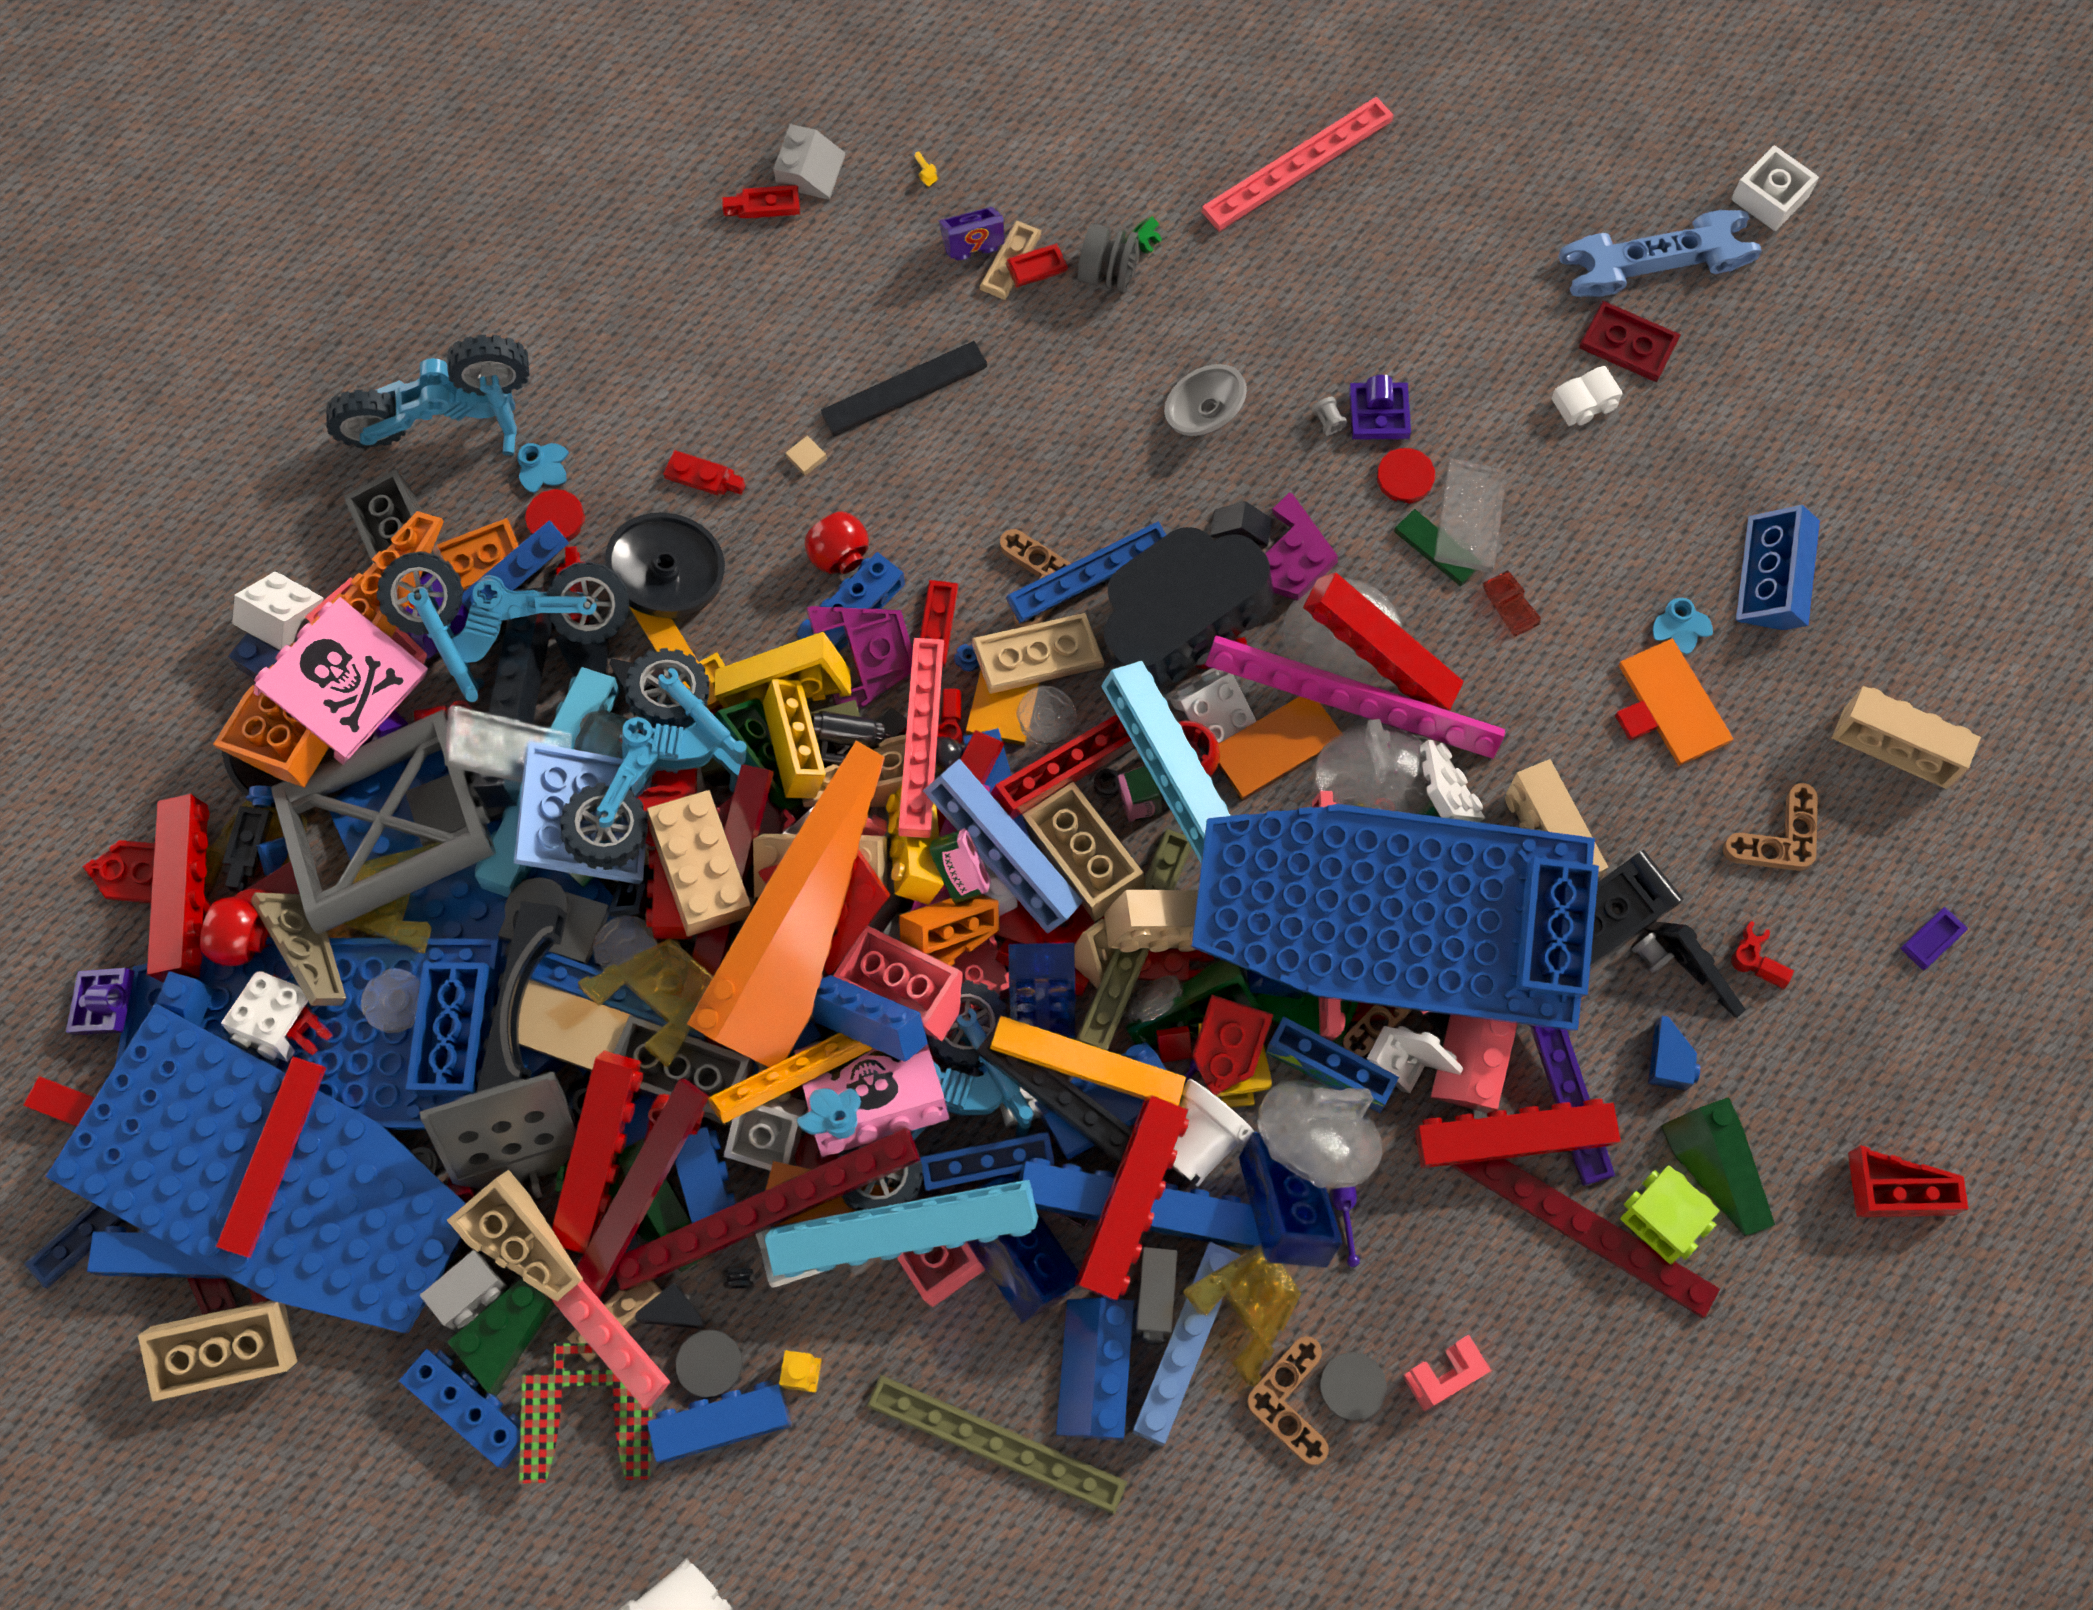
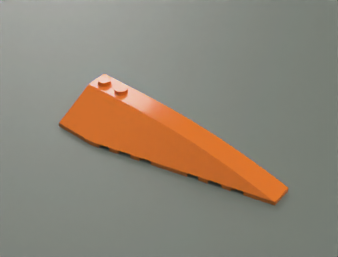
[213,511,444,788]
[687,741,885,1068]

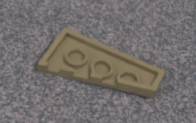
[251,893,346,1006]

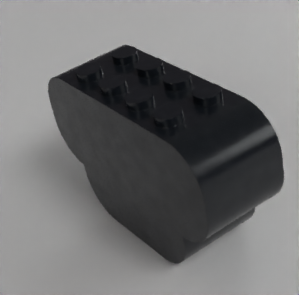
[1104,527,1274,690]

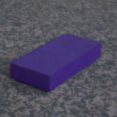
[1900,907,1968,971]

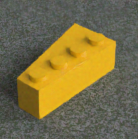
[714,632,851,708]

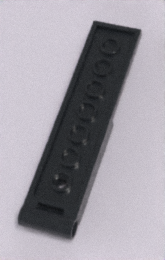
[1424,850,1684,1040]

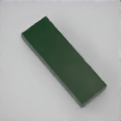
[1394,509,1481,587]

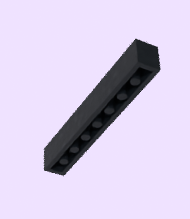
[473,587,552,808]

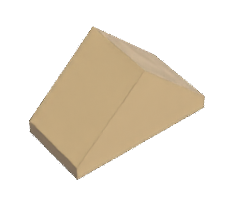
[1067,919,1115,989]

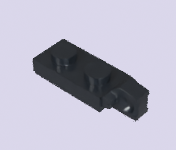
[222,806,273,893]

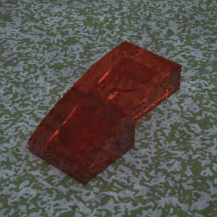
[1483,570,1541,637]

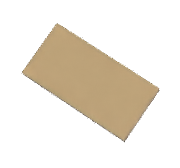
[972,613,1104,694]
[489,980,632,1072]

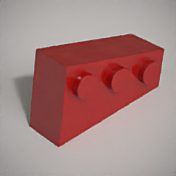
[1848,1145,1969,1217]

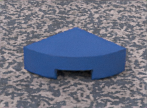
[256,837,288,876]

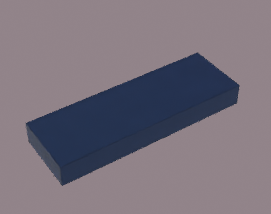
[24,1203,124,1289]

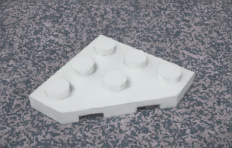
[1419,740,1485,822]

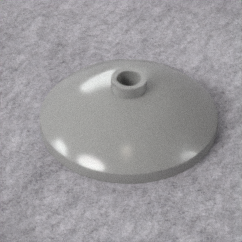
[1164,364,1247,436]

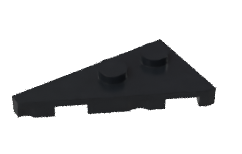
[555,613,610,677]
[1645,921,1746,1018]

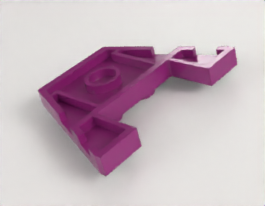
[1265,492,1338,601]
[806,606,913,710]

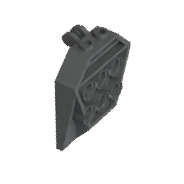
[420,1072,578,1199]

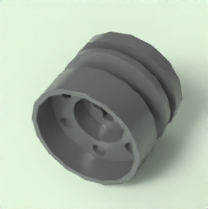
[1078,223,1139,293]

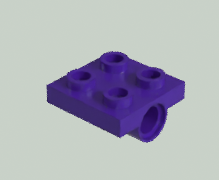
[1349,375,1411,439]
[66,968,135,1035]

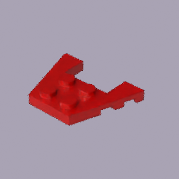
[758,850,890,975]

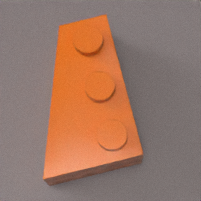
[899,894,999,966]

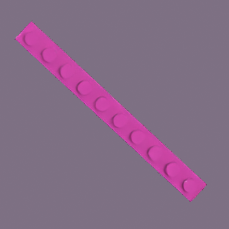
[1205,635,1505,759]

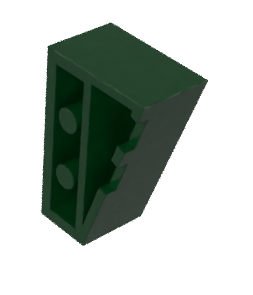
[448,1277,555,1396]

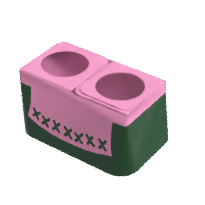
[1118,765,1162,822]
[930,828,991,904]

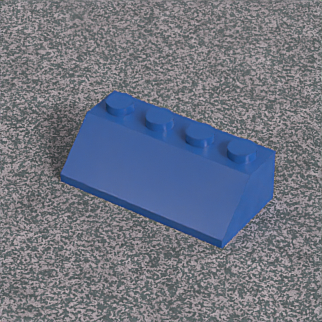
[1736,505,1820,630]
[1034,1042,1182,1160]
[1056,1298,1134,1441]

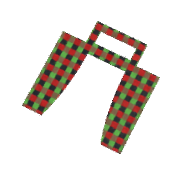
[519,1343,652,1484]

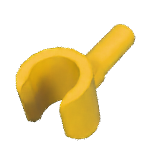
[914,152,938,187]

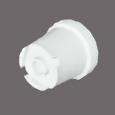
[1172,1079,1254,1187]
[619,1559,733,1610]

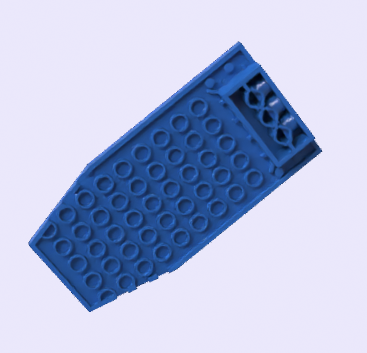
[1191,804,1599,1031]
[115,937,503,1130]
[45,1003,466,1334]

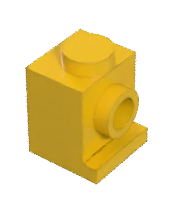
[779,1350,822,1393]

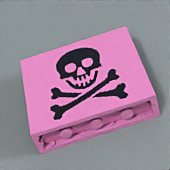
[254,597,428,765]
[794,1044,950,1157]

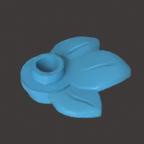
[517,443,569,494]
[1653,598,1713,655]
[797,1088,861,1139]

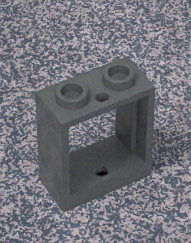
[1135,1247,1177,1345]

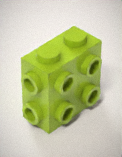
[1620,1165,1720,1265]

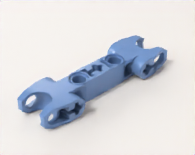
[1558,210,1762,297]

